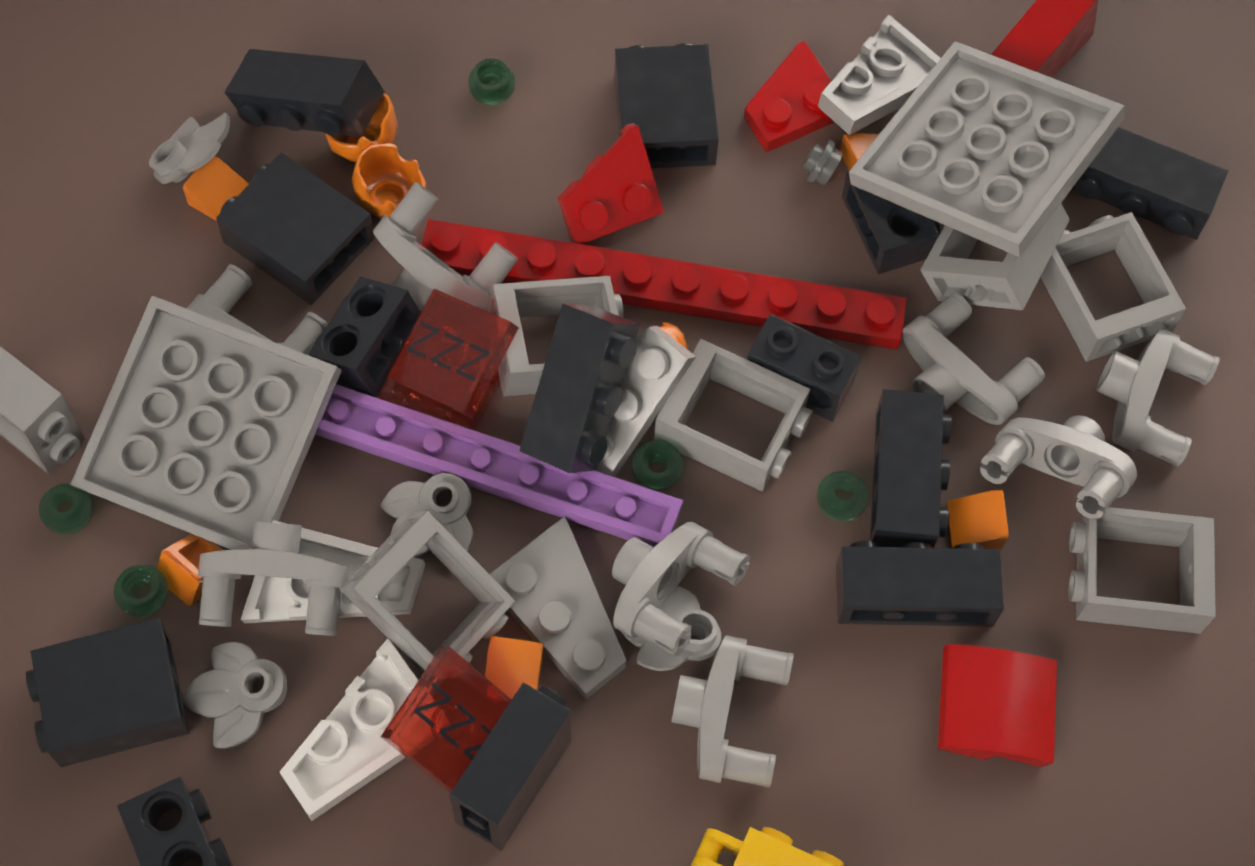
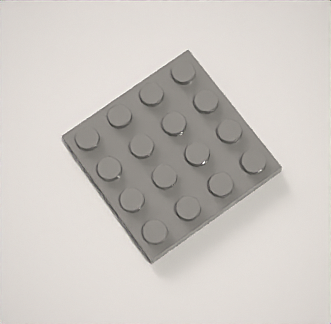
[849,41,1125,257]
[70,296,342,550]

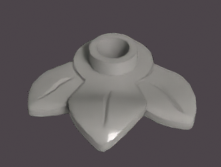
[149,112,230,184]
[380,473,474,558]
[621,585,721,671]
[183,642,287,749]

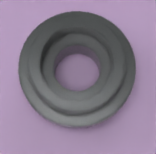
[802,139,843,186]

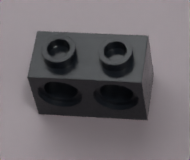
[842,170,940,274]
[308,276,426,397]
[747,314,861,422]
[117,777,233,866]

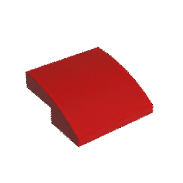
[938,644,1057,767]

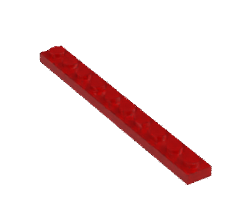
[421,219,907,350]

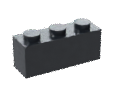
[224,49,385,137]
[1072,127,1229,240]
[519,303,640,473]
[870,389,952,548]
[836,541,1004,627]

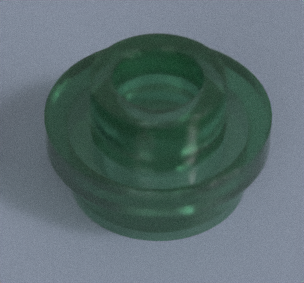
[468,58,515,104]
[632,440,683,490]
[817,471,869,521]
[39,483,93,534]
[114,565,168,617]

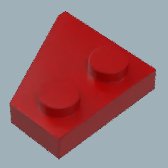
[744,40,835,153]
[557,123,664,244]

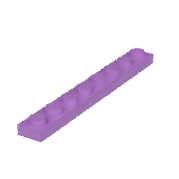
[315,385,683,547]

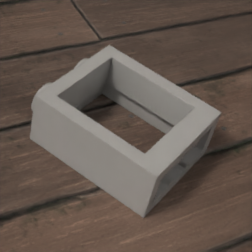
[920,203,1070,310]
[1040,212,1186,362]
[486,276,623,397]
[654,339,813,492]
[0,346,85,474]
[1068,507,1216,634]
[340,510,515,680]

